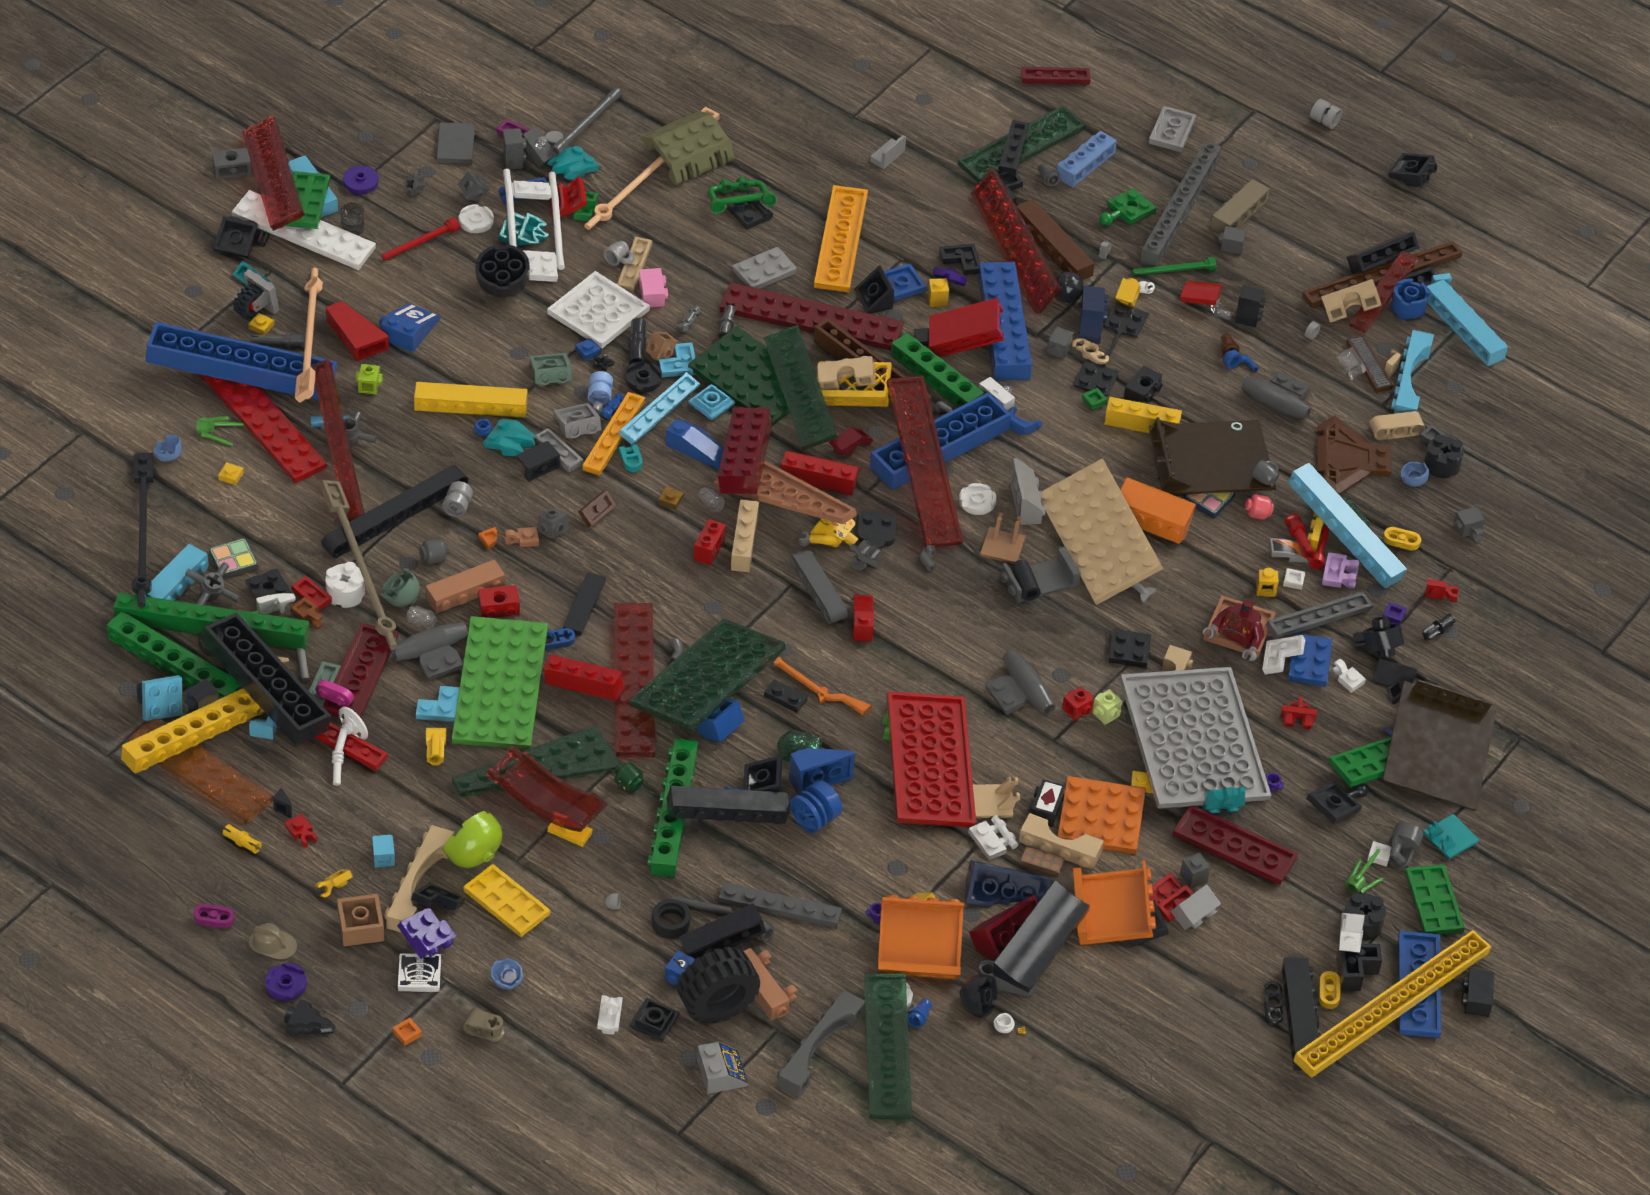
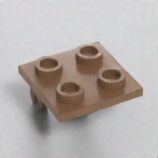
[980,512,1026,564]

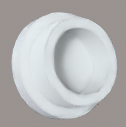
[994,1013,1015,1033]

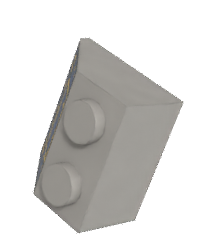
[697,1042,748,1094]

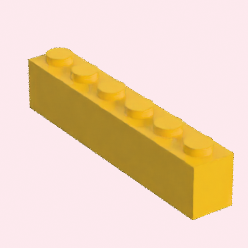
[414,382,528,418]

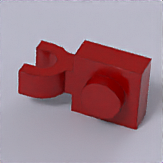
[1424,579,1459,602]

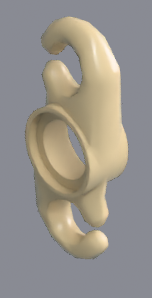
[1072,338,1109,365]

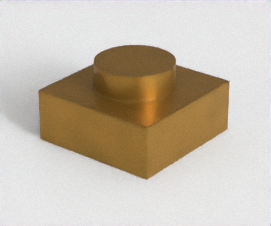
[659,486,684,510]

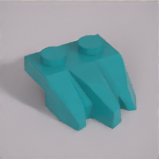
[547,146,600,180]
[497,212,549,246]
[483,419,536,456]
[1201,787,1246,814]

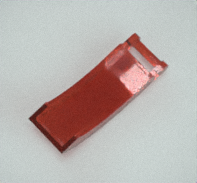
[485,746,608,832]

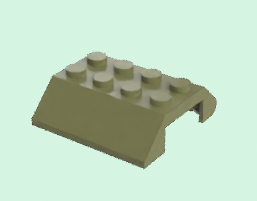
[640,111,735,185]

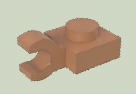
[505,527,539,547]

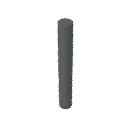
[671,896,732,915]

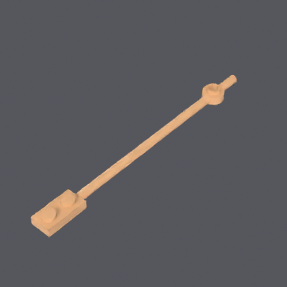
[585,107,720,230]
[295,267,323,403]

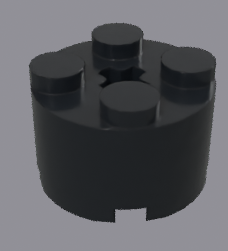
[1424,435,1464,478]
[1344,893,1386,941]

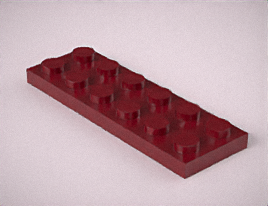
[323,623,398,718]
[1173,806,1298,885]

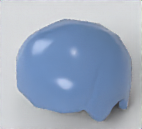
[153,435,182,462]
[1401,462,1429,487]
[490,958,523,990]

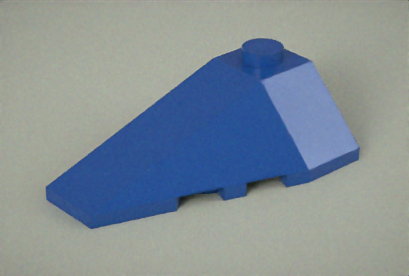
[666,419,724,470]

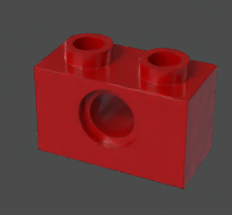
[693,519,726,566]
[478,585,520,618]

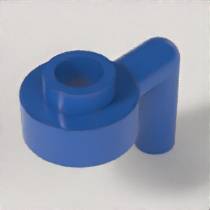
[1223,350,1259,372]

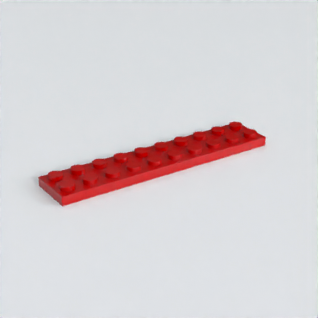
[200,374,327,483]

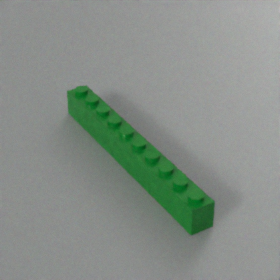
[114,592,310,650]

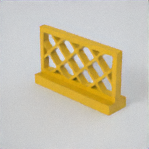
[813,361,892,407]

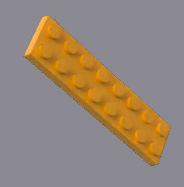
[814,185,868,292]

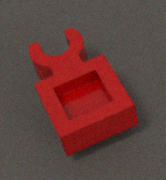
[285,814,317,848]

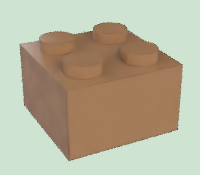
[337,894,384,947]

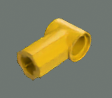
[426,728,446,765]

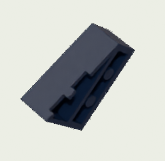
[1079,286,1108,344]

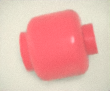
[1245,494,1274,520]

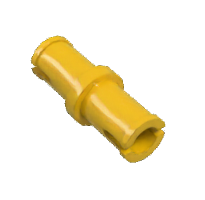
[222,824,262,854]

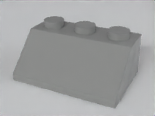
[1010,458,1045,525]

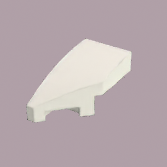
[256,593,296,614]

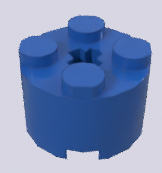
[1391,279,1429,321]

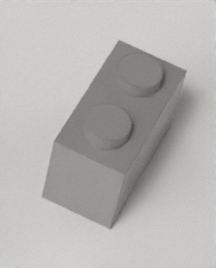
[1171,884,1221,930]

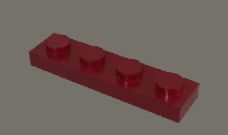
[1021,67,1091,85]

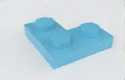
[659,343,696,377]
[416,686,460,722]

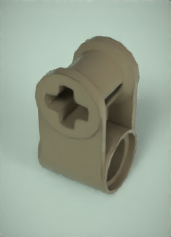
[462,1008,504,1042]

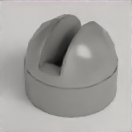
[605,893,621,910]

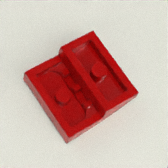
[549,176,587,217]
[1180,280,1223,305]
[1149,873,1194,922]

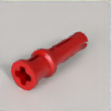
[1285,513,1315,559]

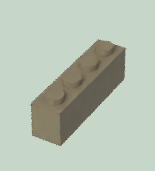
[1211,179,1270,233]

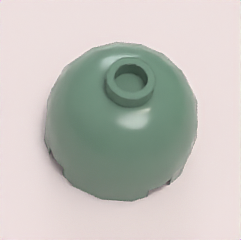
[381,569,420,607]

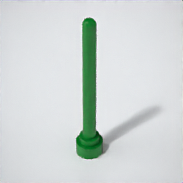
[1131,256,1216,276]

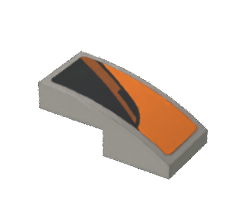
[1269,538,1308,562]

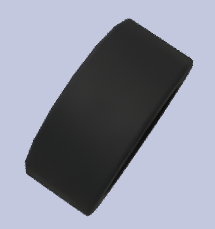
[652,899,691,939]

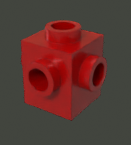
[1062,686,1094,721]

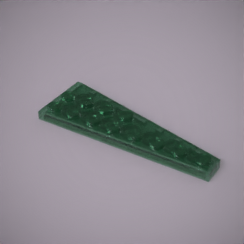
[452,725,620,797]

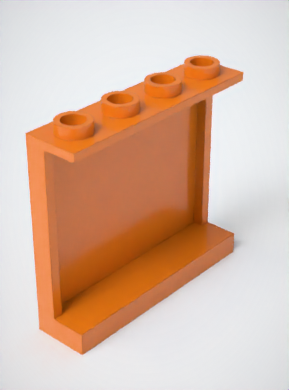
[1073,860,1156,945]
[877,895,964,980]

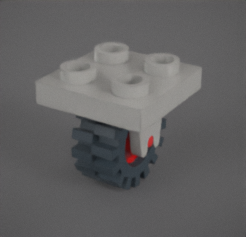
[233,269,279,319]

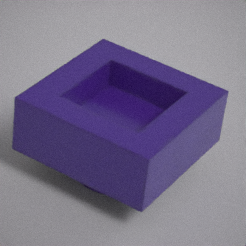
[1383,602,1407,624]

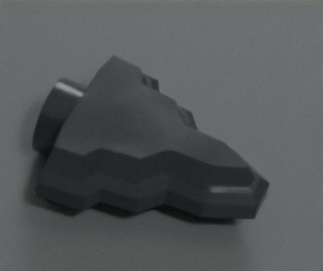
[284,1000,336,1036]

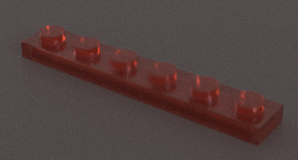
[1349,251,1418,334]

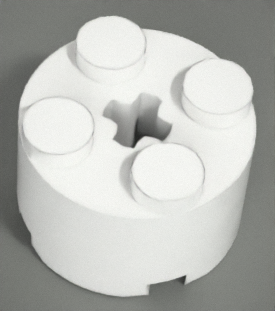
[325,562,365,608]

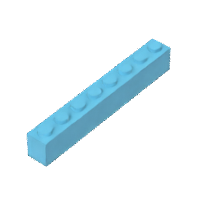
[1287,463,1407,588]

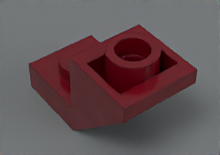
[829,427,873,456]

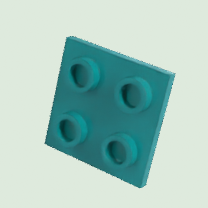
[1423,814,1479,859]

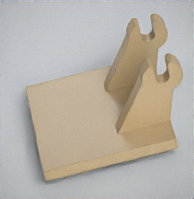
[973,777,1020,818]

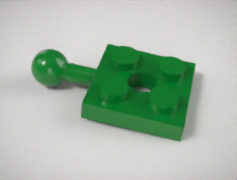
[1099,188,1157,226]

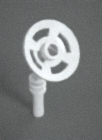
[332,707,368,786]

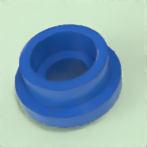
[474,419,492,436]

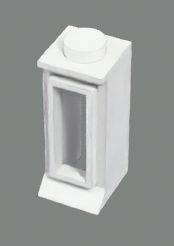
[1339,913,1365,952]

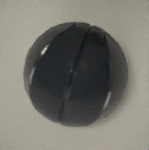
[1053,271,1084,303]

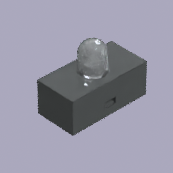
[522,126,555,168]

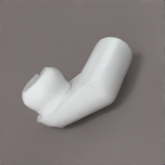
[1138,281,1155,294]

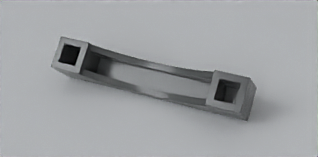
[777,990,865,1099]

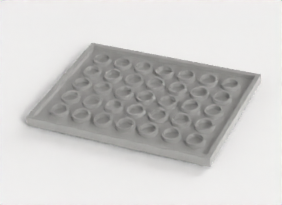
[1119,667,1272,809]

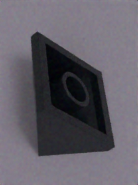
[854,265,894,314]
[743,755,782,792]

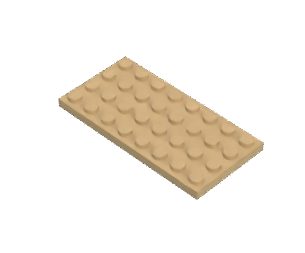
[1041,458,1163,605]

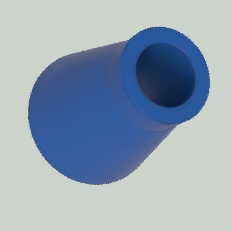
[907,999,932,1028]

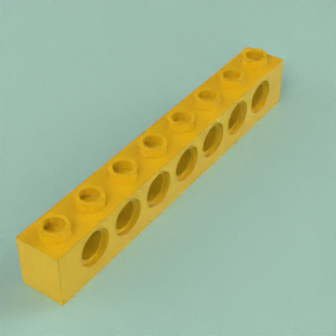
[121,688,264,774]

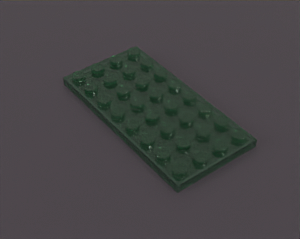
[629,618,786,731]

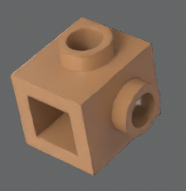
[646,331,677,361]

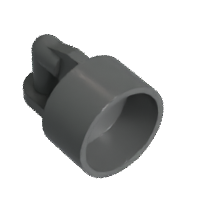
[1390,822,1424,870]

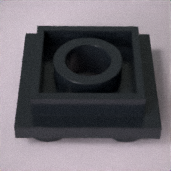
[245,569,292,599]
[629,998,680,1041]

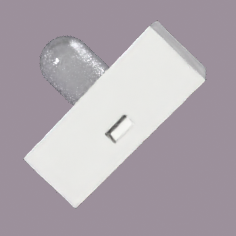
[979,377,1015,412]

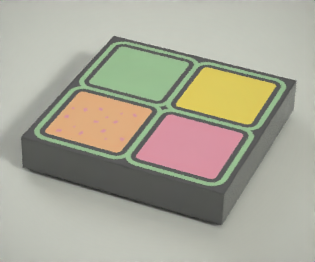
[209,538,258,579]

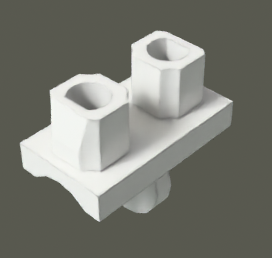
[597,995,623,1035]

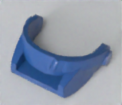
[1009,407,1042,434]

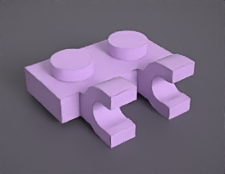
[1322,553,1359,590]

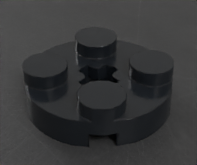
[625,361,662,395]

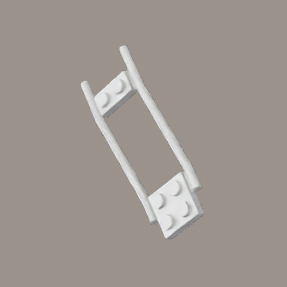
[503,169,565,282]

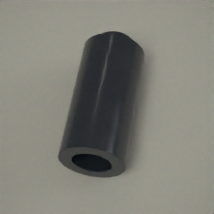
[1011,560,1041,601]

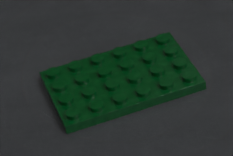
[688,326,816,426]

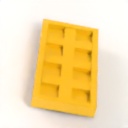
[464,864,550,937]

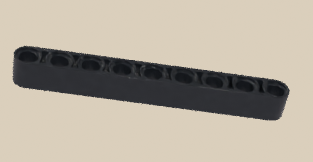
[321,465,469,558]

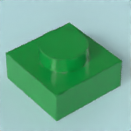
[1082,388,1108,411]

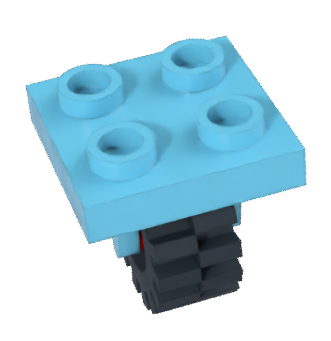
[137,675,182,721]

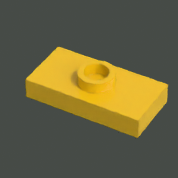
[548,814,593,847]

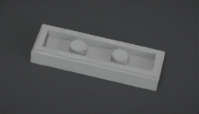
[534,428,584,472]

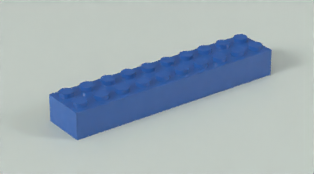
[145,322,337,402]

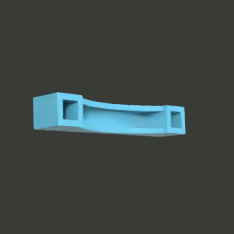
[1391,330,1434,414]

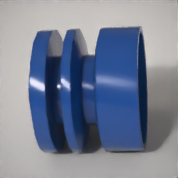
[789,780,843,833]

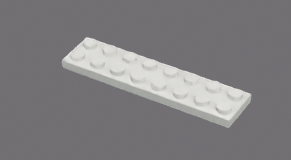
[232,190,376,270]

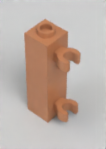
[743,948,797,1021]

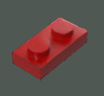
[292,576,332,611]

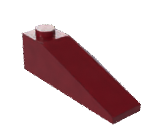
[969,895,1039,961]

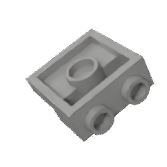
[554,402,601,438]

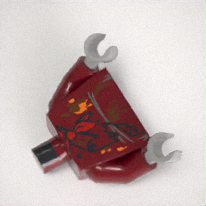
[1203,600,1264,661]

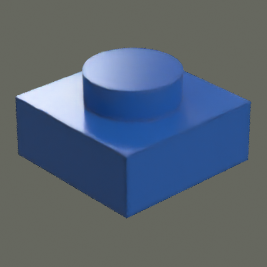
[575,338,601,361]

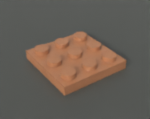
[1203,595,1276,657]

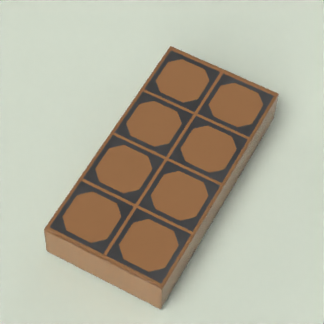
[1020,846,1065,877]

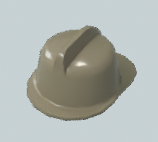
[249,923,297,960]

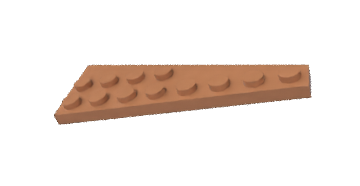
[713,461,857,524]

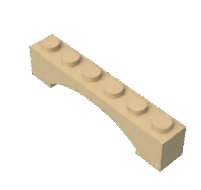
[384,825,454,933]

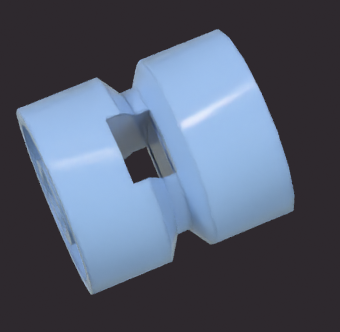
[587,371,613,406]

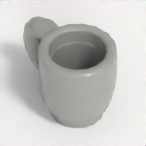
[603,240,634,266]

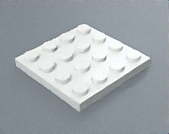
[547,271,650,348]

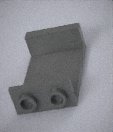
[1000,546,1081,603]

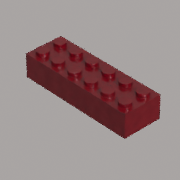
[718,407,772,494]

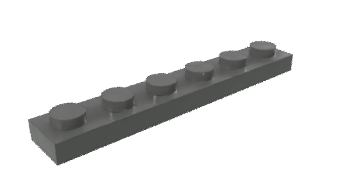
[1266,591,1373,639]
[718,882,842,928]

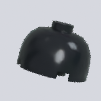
[959,974,997,1017]

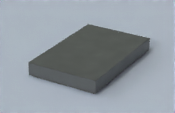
[437,122,475,164]

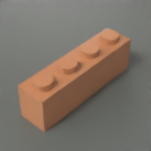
[426,559,505,614]

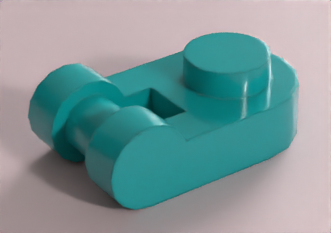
[618,444,642,472]

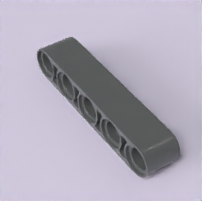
[790,549,848,624]

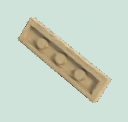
[617,237,652,293]

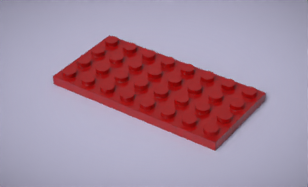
[887,691,976,827]

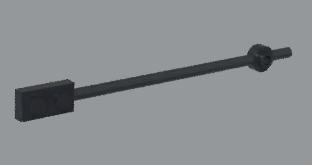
[132,453,154,608]

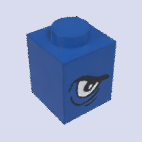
[665,951,695,986]

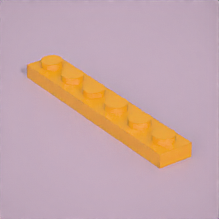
[582,392,645,476]

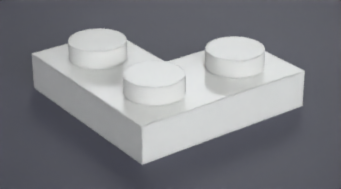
[1262,635,1305,675]

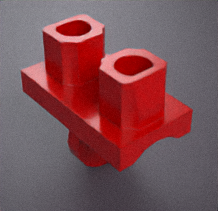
[1280,697,1318,730]

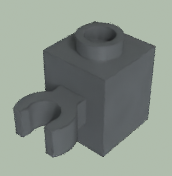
[1453,507,1485,543]

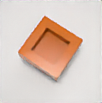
[393,1018,422,1046]

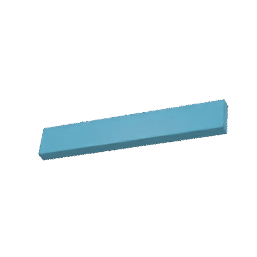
[618,372,700,445]

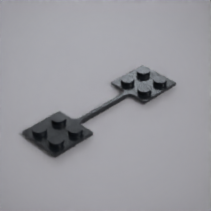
[1073,302,1149,397]

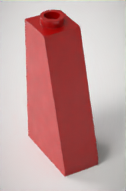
[326,301,389,361]

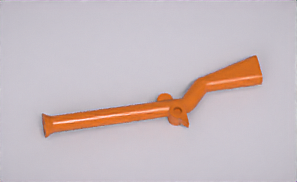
[773,657,872,716]

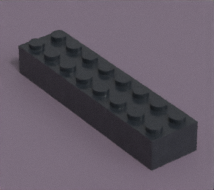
[202,612,331,746]

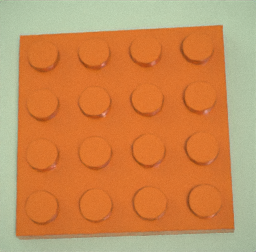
[1058,776,1146,854]

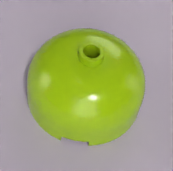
[443,811,503,868]

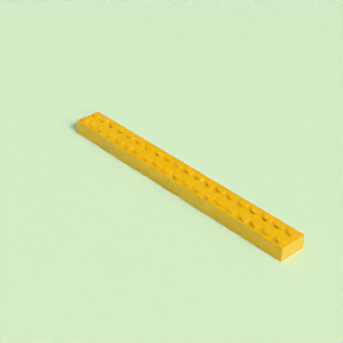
[1293,930,1491,1078]

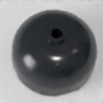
[475,244,530,298]

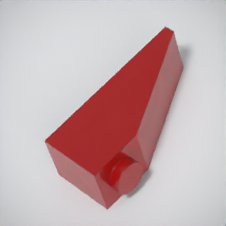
[853,595,874,641]

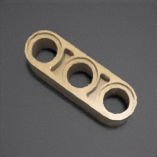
[1369,411,1425,440]

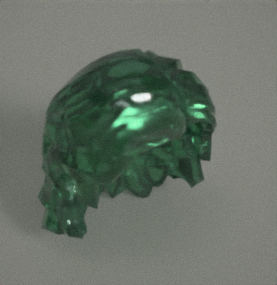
[777,730,822,763]

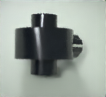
[1353,616,1404,658]

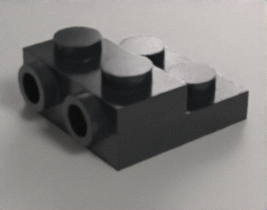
[1388,153,1437,187]
[213,216,260,259]

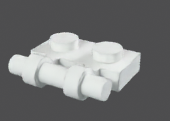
[968,815,1018,861]

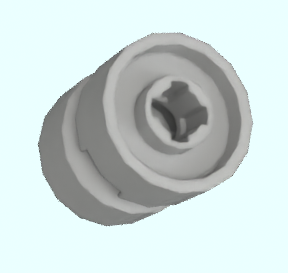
[1310,98,1342,129]
[442,481,473,517]

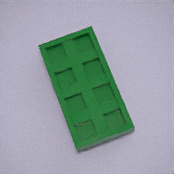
[282,171,330,229]
[1328,737,1392,787]
[1405,864,1465,935]

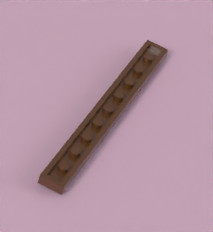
[1302,241,1463,308]

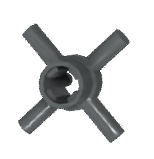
[321,411,377,455]
[185,562,240,605]

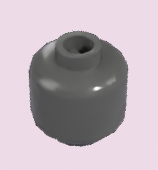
[419,538,449,565]

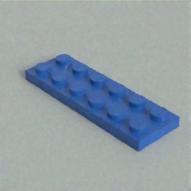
[1398,931,1441,1038]

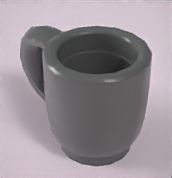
[1252,460,1280,486]

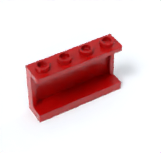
[929,298,1004,358]

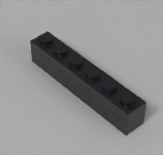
[666,786,790,824]
[1281,958,1321,1071]

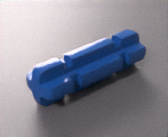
[601,393,625,418]

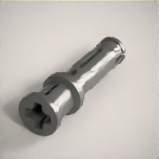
[250,332,306,349]

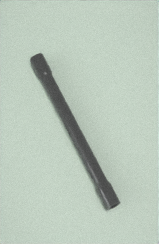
[550,88,622,156]

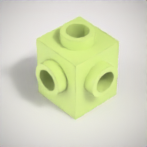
[1093,689,1122,725]

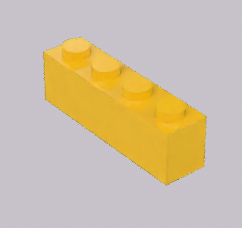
[1104,397,1182,433]

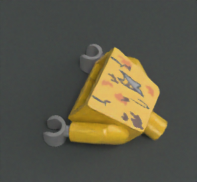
[798,519,858,548]

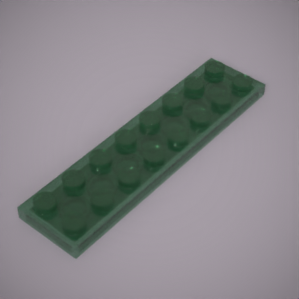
[958,105,1086,184]
[763,325,838,451]
[864,973,912,1119]

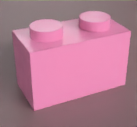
[639,268,668,307]

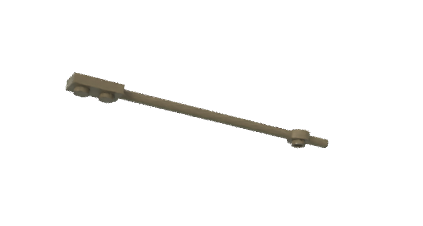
[320,480,397,650]

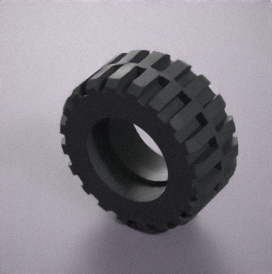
[677,947,760,1024]

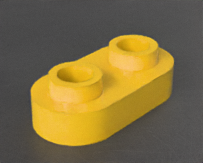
[1383,527,1421,550]
[1319,971,1340,1009]

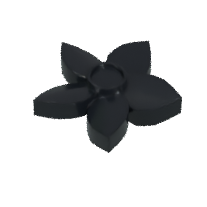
[593,354,614,371]

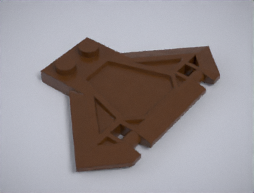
[1317,415,1392,495]

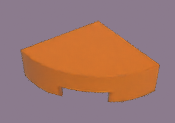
[478,527,497,550]

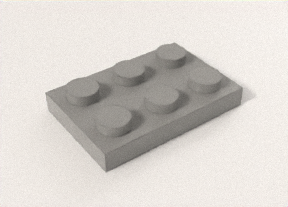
[1149,106,1196,152]
[733,247,797,289]

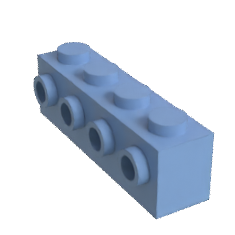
[1056,131,1117,188]

